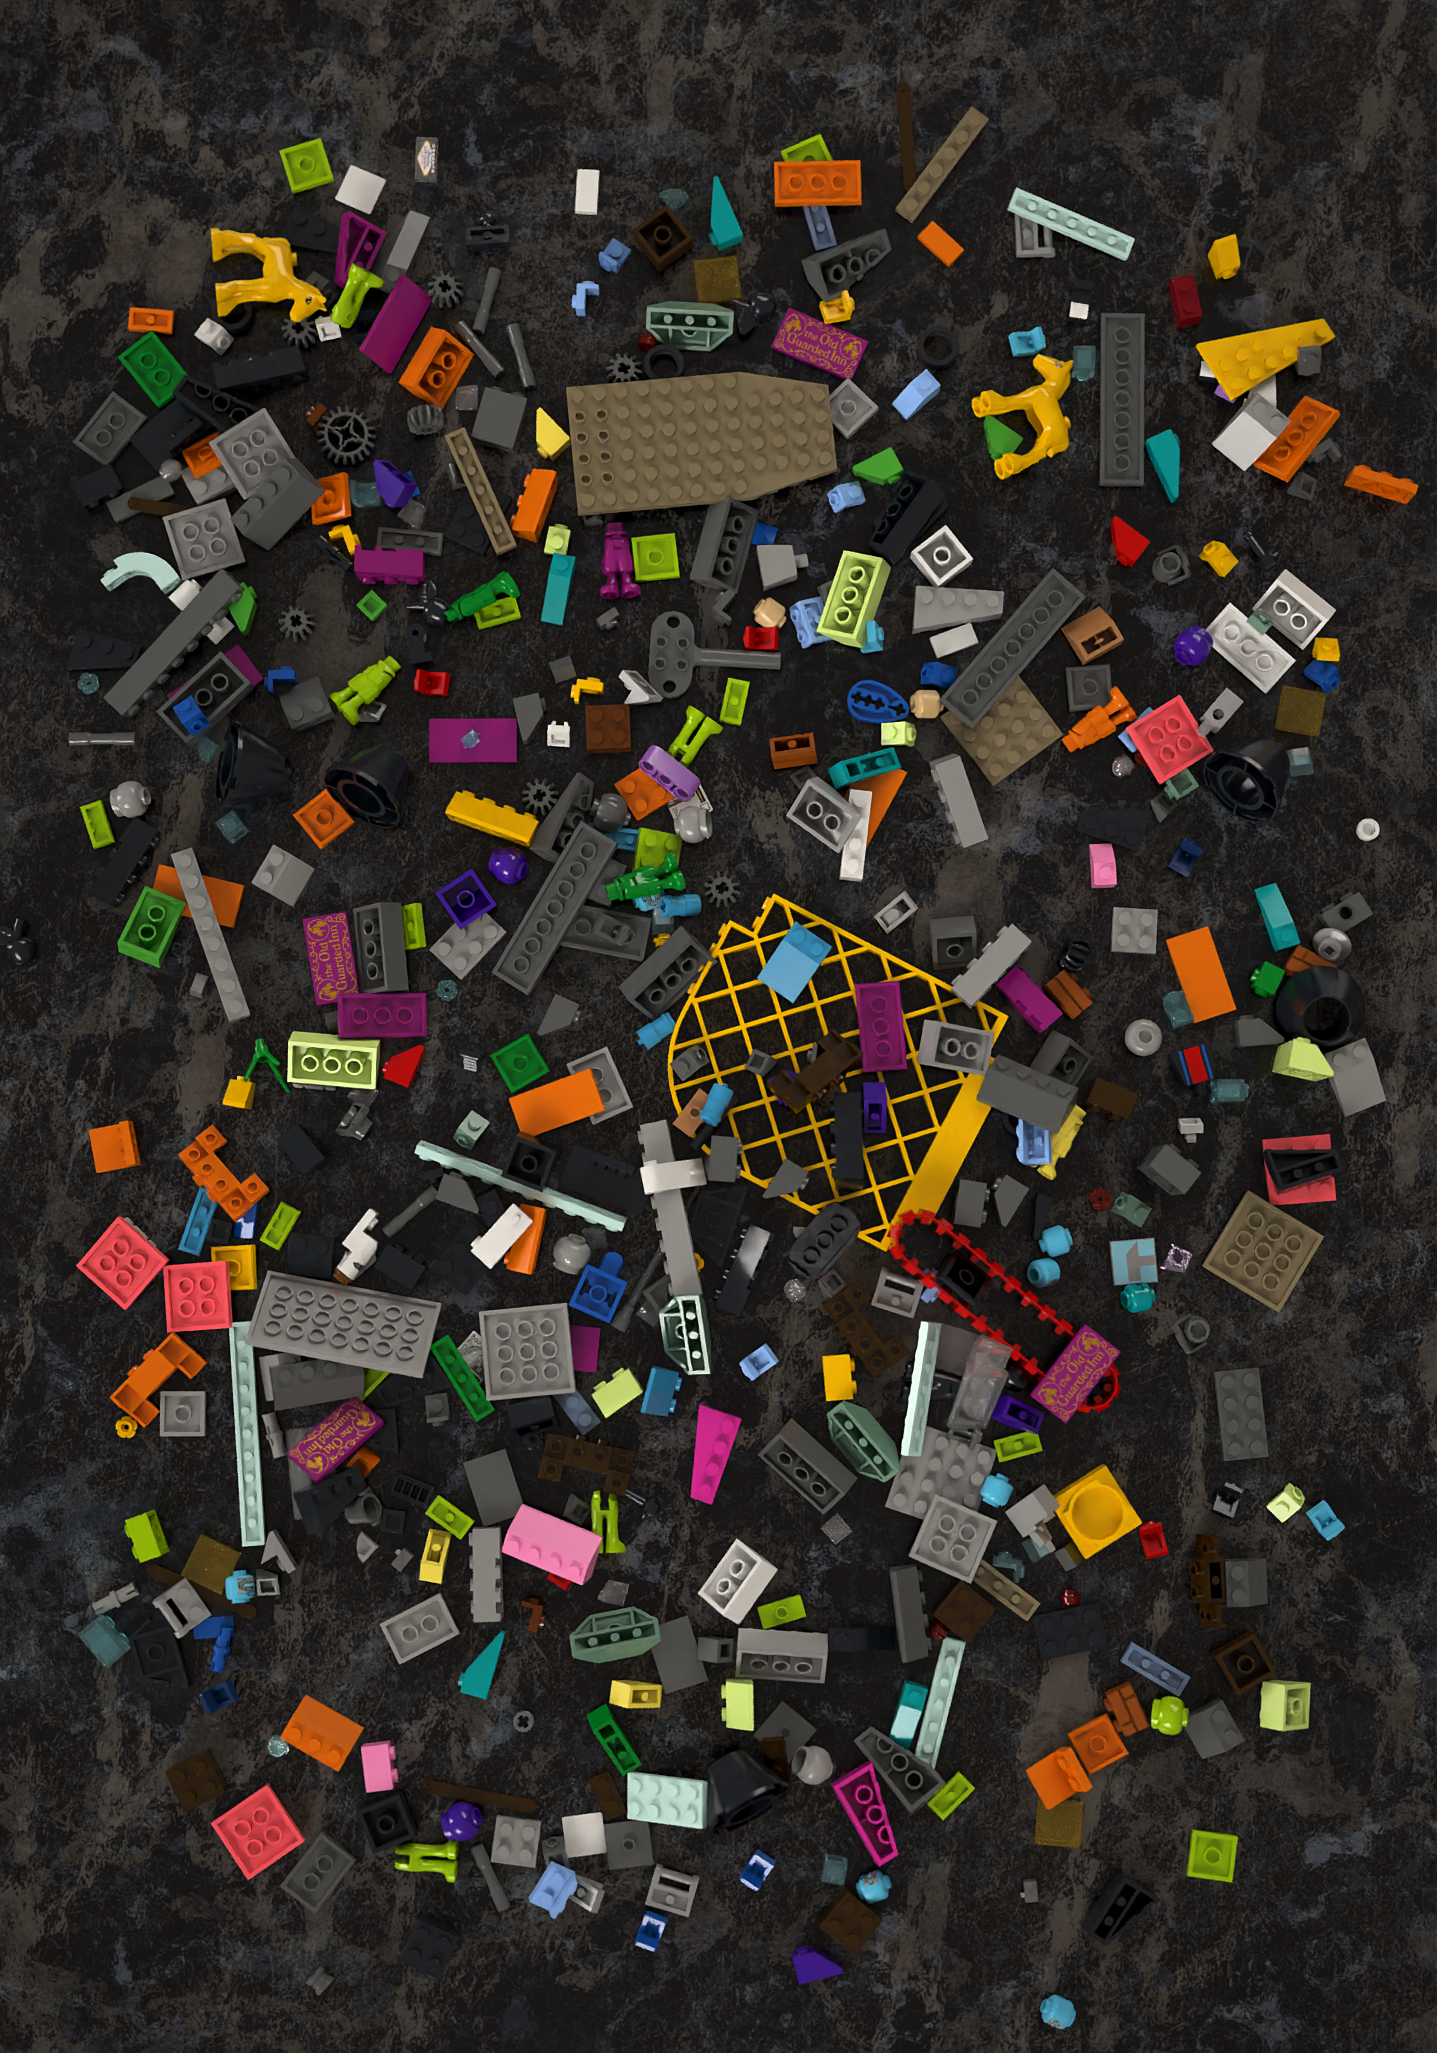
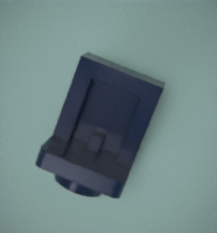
[1168,837,1204,877]
[199,1679,240,1715]

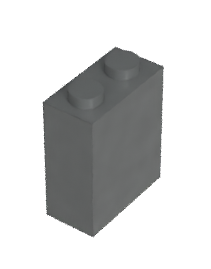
[471,386,529,453]

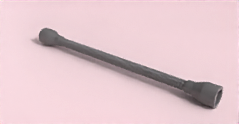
[610,1154,710,1333]

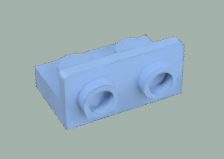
[790,596,831,648]
[529,1861,578,1919]

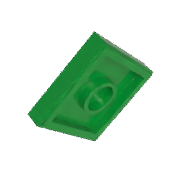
[490,1034,550,1094]

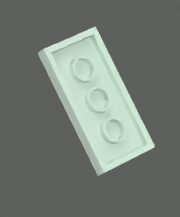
[627,1772,707,1829]

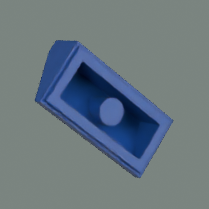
[233,1200,260,1239]

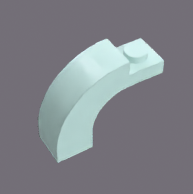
[101,552,183,594]

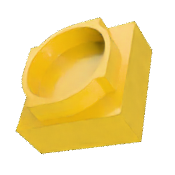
[1053,1464,1142,1559]

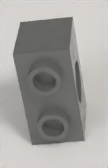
[1318,892,1373,932]

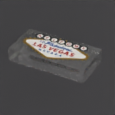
[415,137,438,182]

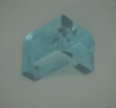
[349,480,383,508]
[1163,990,1194,1029]
[992,1552,1025,1583]

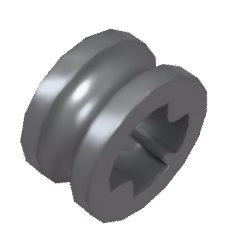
[513,1710,534,1732]

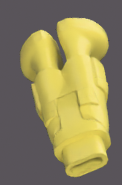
[1031,1105,1087,1181]

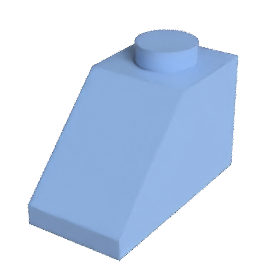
[892,369,941,420]

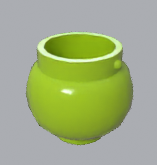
[1151,1696,1189,1735]

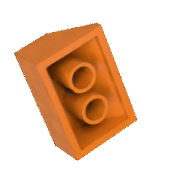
[398,327,474,409]
[509,469,559,543]
[504,1204,548,1275]
[280,1694,364,1772]

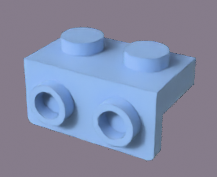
[1016,1119,1052,1166]

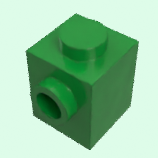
[1250,961,1285,997]

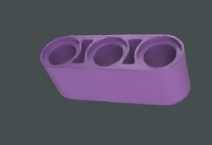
[638,745,701,802]

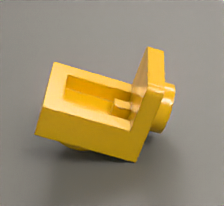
[819,290,855,324]
[328,524,361,557]
[1199,541,1239,577]
[1312,638,1340,661]
[571,677,604,704]

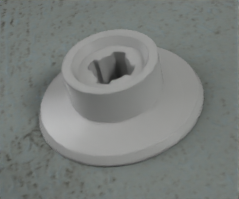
[1312,928,1352,962]

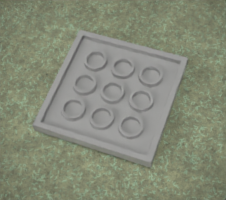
[479,1303,576,1401]
[885,1426,997,1520]

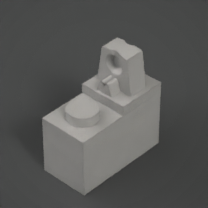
[1005,1484,1060,1547]

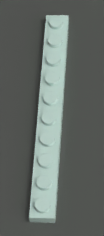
[414,1140,627,1232]
[229,1321,266,1547]

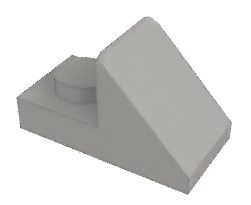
[619,670,663,705]
[874,891,918,934]
[261,1529,299,1574]
[568,1874,605,1913]

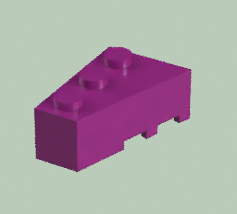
[334,211,387,289]
[354,545,425,584]
[995,966,1063,1034]

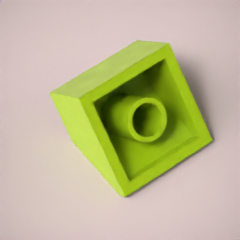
[124,1509,169,1563]

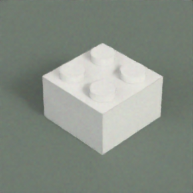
[910,525,973,587]

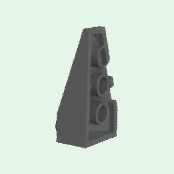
[369,210,431,294]
[802,229,892,303]
[530,772,594,864]
[854,1726,946,1816]

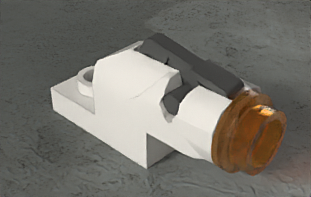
[333,1209,379,1286]

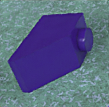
[373,460,418,508]
[863,1082,887,1133]
[989,1396,1045,1434]
[792,1945,843,1985]

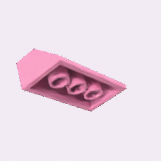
[501,1504,603,1585]

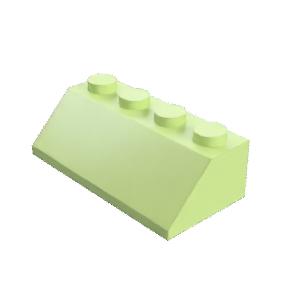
[816,550,891,648]
[287,1031,381,1089]
[1272,1037,1334,1081]

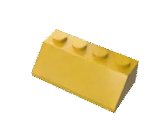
[445,790,540,848]

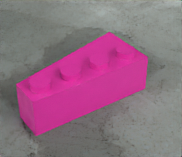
[691,1403,741,1505]
[830,1761,899,1866]

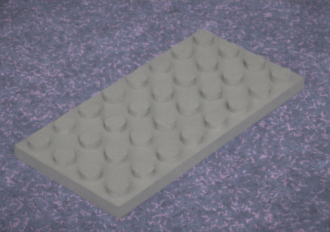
[245,1270,442,1378]

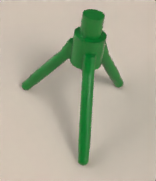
[244,1038,290,1093]

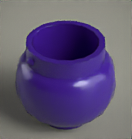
[1174,626,1213,666]
[488,847,529,884]
[441,1802,482,1841]

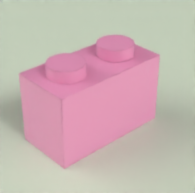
[361,1740,399,1793]

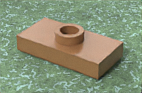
[673,1088,708,1137]

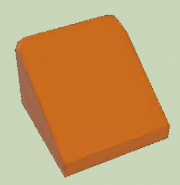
[346,1446,381,1478]

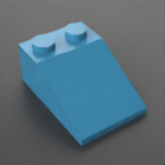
[757,922,832,1003]
[641,1366,682,1416]

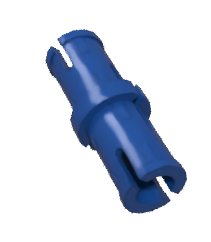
[210,1625,233,1673]

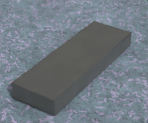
[106,474,175,523]
[376,527,444,556]

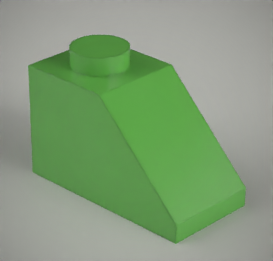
[984,415,1024,460]
[852,447,903,485]
[228,582,258,636]

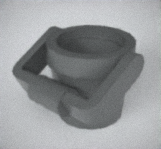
[1152,545,1191,586]
[335,1102,373,1140]
[1171,1313,1210,1354]
[345,1487,382,1526]

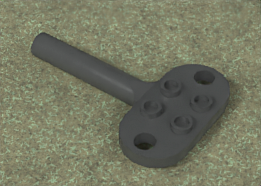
[648,611,781,699]

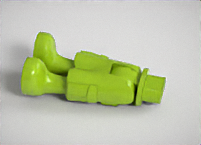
[328,656,401,725]

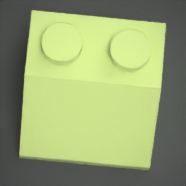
[592,1368,644,1418]
[721,1678,754,1731]
[1260,1680,1311,1731]

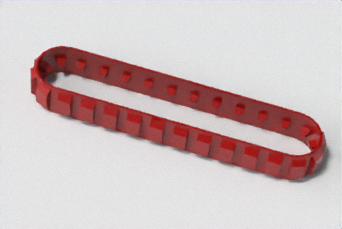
[887,1208,1121,1413]

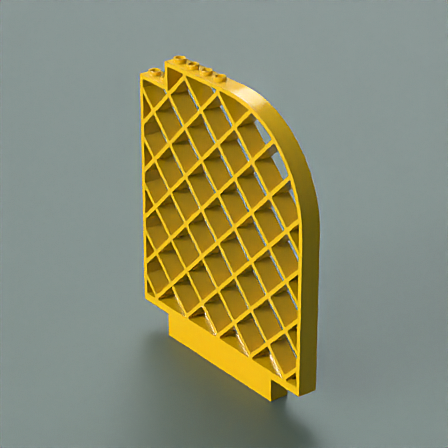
[668,894,1009,1252]

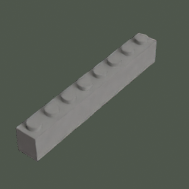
[171,847,250,1023]
[637,1120,703,1297]

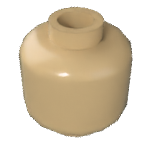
[753,598,786,628]
[910,690,944,718]

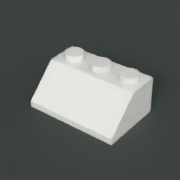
[1252,569,1336,650]
[698,1539,778,1624]

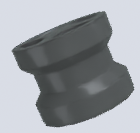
[306,1966,334,1996]

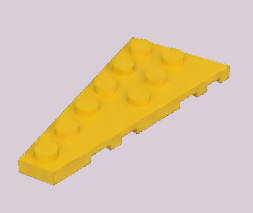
[1195,318,1335,401]

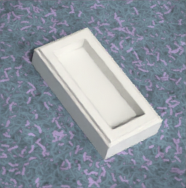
[575,169,599,215]
[929,622,978,659]

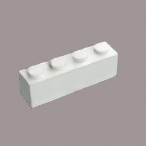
[839,789,872,882]

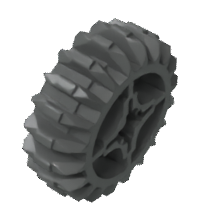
[316,405,376,465]

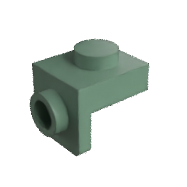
[1247,609,1273,635]
[1164,768,1199,801]
[453,1110,490,1150]
[1111,1192,1152,1227]

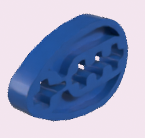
[847,680,909,725]

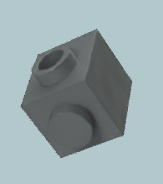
[698,1636,733,1663]

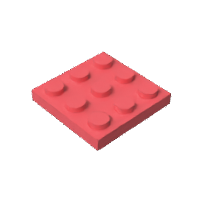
[1126,695,1214,784]
[1262,1134,1336,1205]
[76,1216,169,1310]
[163,1261,233,1332]
[211,1784,305,1880]

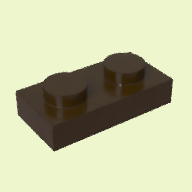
[761,1737,790,1782]
[588,1769,627,1821]

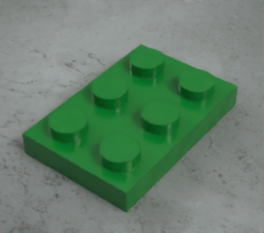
[118,331,188,409]

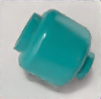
[1120,1282,1155,1313]

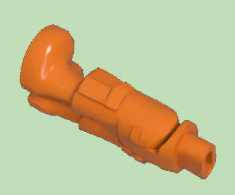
[1061,686,1137,753]

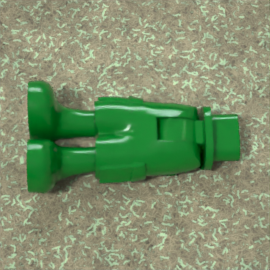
[444,571,520,622]
[605,852,685,901]

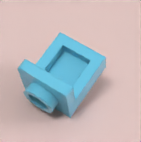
[1008,327,1046,357]
[861,620,884,653]
[1306,1500,1345,1541]

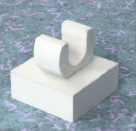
[315,314,342,341]
[547,721,570,747]
[1178,1118,1203,1143]

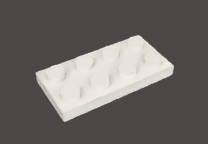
[1206,603,1296,694]

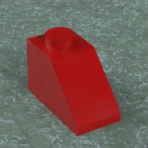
[1110,516,1150,567]
[382,1045,426,1088]

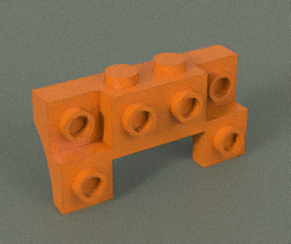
[178,1124,269,1223]
[109,1332,207,1428]

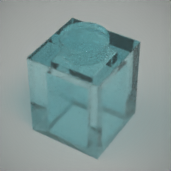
[1071,346,1096,381]
[215,810,249,844]
[821,1854,848,1886]

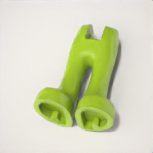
[331,263,385,328]
[667,705,723,768]
[591,1490,626,1553]
[395,1840,459,1882]

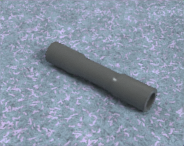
[472,267,502,334]
[454,321,505,378]
[507,323,536,390]
[69,732,137,746]
[382,1185,438,1239]
[471,1843,511,1912]

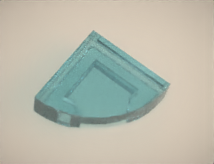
[659,189,690,212]
[197,736,220,765]

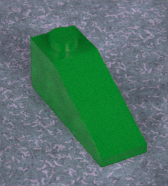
[587,1704,642,1776]

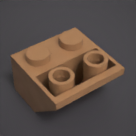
[1061,607,1124,666]

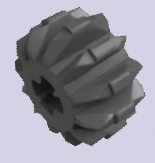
[428,271,464,309]
[281,315,318,349]
[606,352,643,383]
[407,404,444,436]
[278,604,316,642]
[522,778,559,816]
[704,871,740,908]

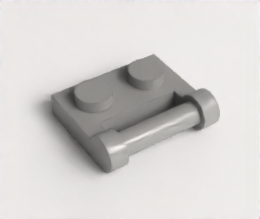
[1014,214,1055,258]
[871,1267,924,1318]
[152,1577,211,1639]
[645,1864,700,1917]

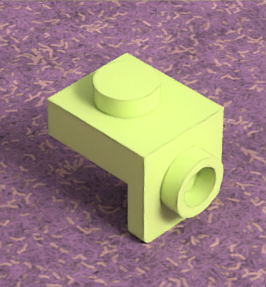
[544,524,572,555]
[881,722,917,746]
[1267,1483,1305,1523]

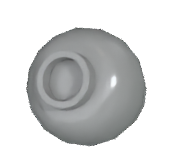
[110,781,151,818]
[674,806,712,843]
[1124,1019,1162,1056]
[553,1234,591,1274]
[791,1746,833,1785]

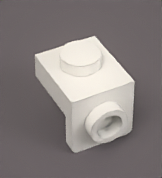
[194,318,234,355]

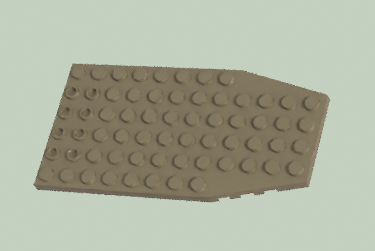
[566,372,837,516]

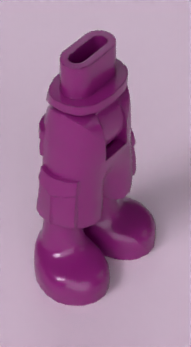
[600,522,641,599]

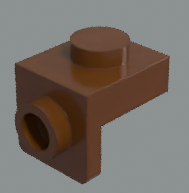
[305,403,335,433]
[521,1596,546,1633]

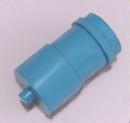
[658,894,701,917]
[636,1012,676,1050]
[699,1083,734,1126]

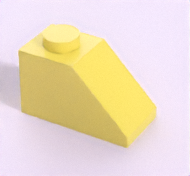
[536,408,571,461]
[419,1529,452,1584]
[609,1680,663,1708]

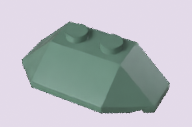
[646,301,734,351]
[659,1293,711,1375]
[827,1401,901,1483]
[569,1607,661,1663]

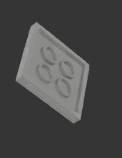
[208,408,295,499]
[162,498,246,581]
[908,1494,997,1584]

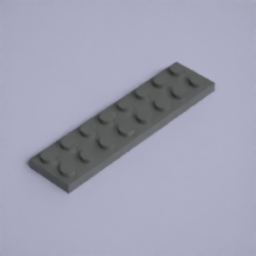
[1099,313,1145,486]
[939,568,1086,729]
[492,821,619,995]

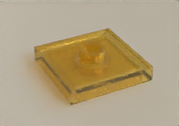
[693,256,742,303]
[1275,685,1326,737]
[181,1534,242,1595]
[1034,1797,1083,1848]

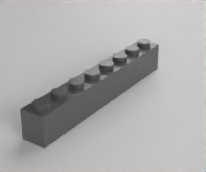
[104,569,245,717]

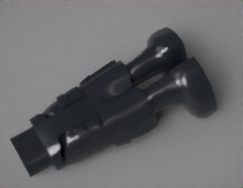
[901,1361,980,1402]

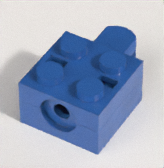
[569,1252,628,1323]

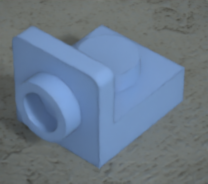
[598,238,631,273]

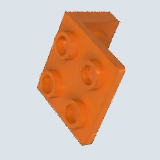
[89,1121,141,1173]
[1026,1747,1093,1809]

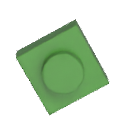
[357,590,388,622]

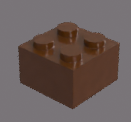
[585,704,632,754]

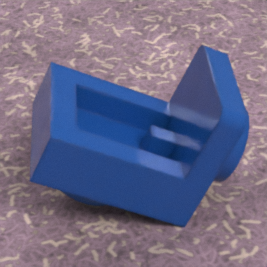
[1303,658,1341,694]
[920,662,957,690]
[264,667,297,696]
[173,696,210,736]
[739,1849,776,1891]
[635,1910,668,1952]

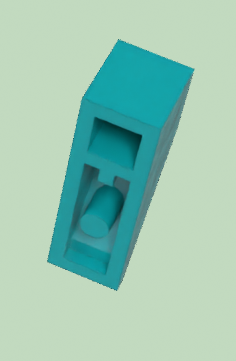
[708,176,743,251]
[1144,429,1180,503]
[541,552,576,626]
[828,747,901,790]
[1254,883,1300,952]
[458,1630,506,1699]
[888,1680,928,1750]

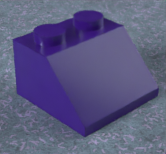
[435,867,497,930]

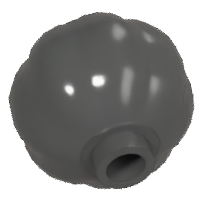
[589,793,631,833]

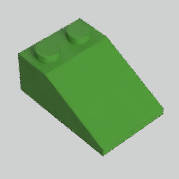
[118,886,186,968]

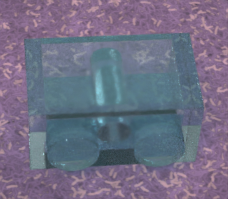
[1210,1079,1248,1104]
[78,1614,131,1669]

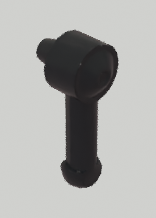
[1242,531,1280,572]
[625,1488,661,1521]

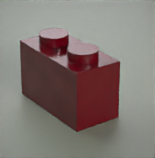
[1168,274,1203,328]

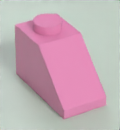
[1089,843,1117,888]

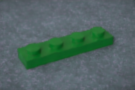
[431,1334,496,1422]

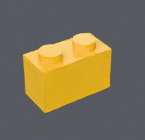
[822,1354,857,1401]

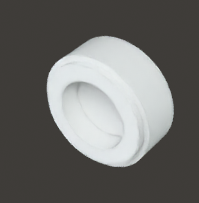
[1356,818,1380,841]

